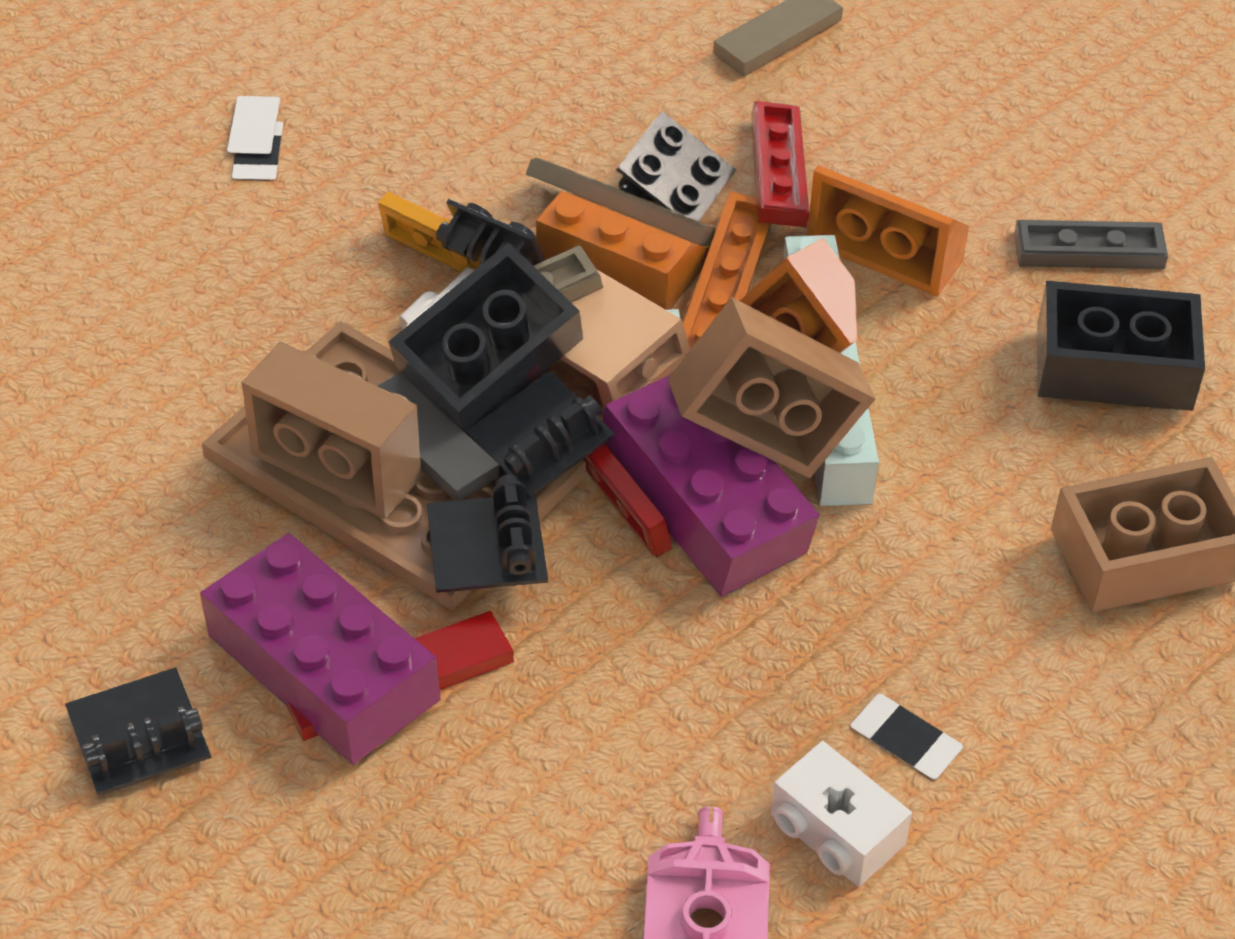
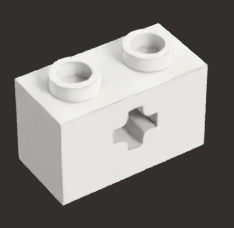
[771,740,912,888]

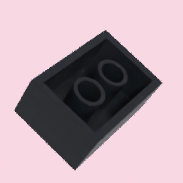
[388,242,583,433]
[1037,281,1205,411]

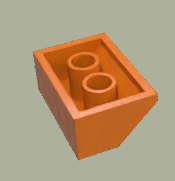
[807,165,969,297]
[536,191,709,310]
[740,238,857,353]

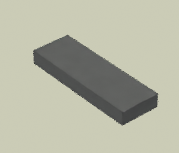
[1014,220,1168,269]
[377,373,499,501]

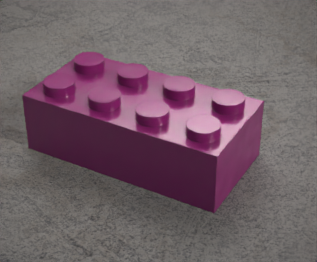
[602,374,820,597]
[200,532,441,765]

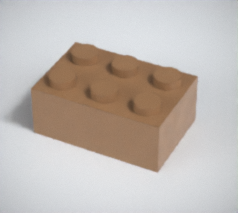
[668,297,875,478]
[241,341,421,519]
[1051,457,1235,613]

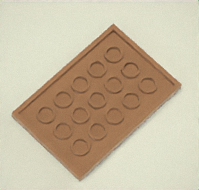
[202,321,586,611]

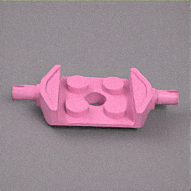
[644,806,770,939]

